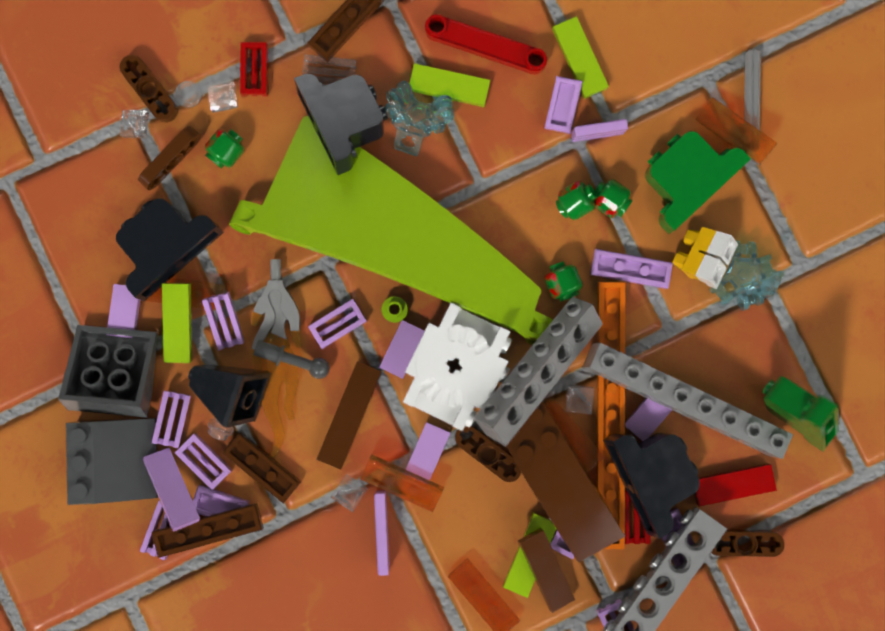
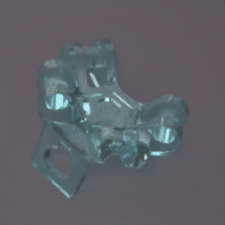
[384,81,454,156]
[708,241,785,311]

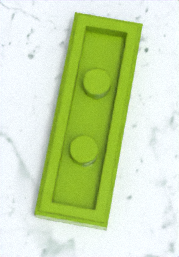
[552,16,609,99]
[408,63,490,107]
[162,283,192,363]
[503,512,556,598]

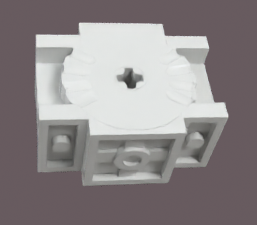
[403,303,512,431]

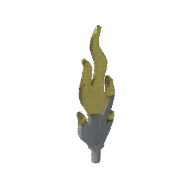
[251,259,302,458]

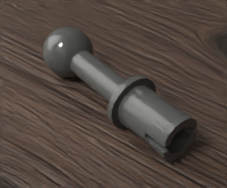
[253,340,330,379]

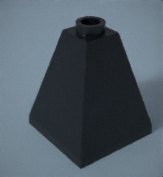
[188,364,271,428]

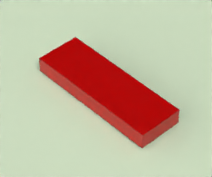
[694,464,777,507]

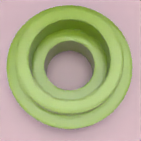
[381,296,408,323]

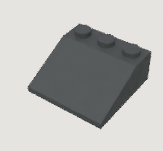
[58,325,158,418]
[66,418,158,505]

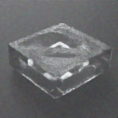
[208,82,238,113]
[120,110,149,138]
[565,384,595,415]
[331,474,368,512]

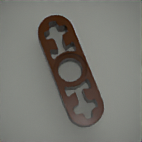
[119,55,178,122]
[138,126,201,190]
[455,426,521,482]
[711,530,785,557]

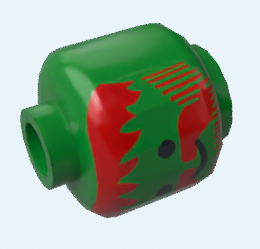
[205,129,244,169]
[594,179,633,218]
[556,181,597,220]
[544,261,583,302]

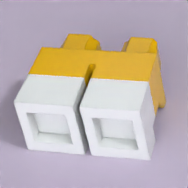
[673,227,738,289]

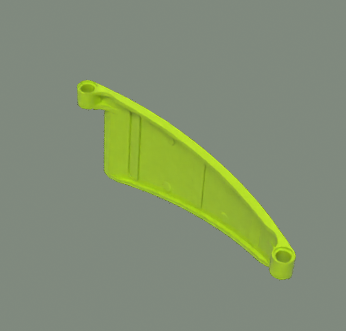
[229,116,553,345]

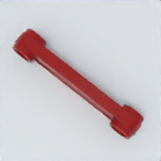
[425,14,547,75]

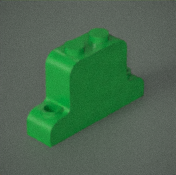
[645,131,751,234]
[763,376,839,452]

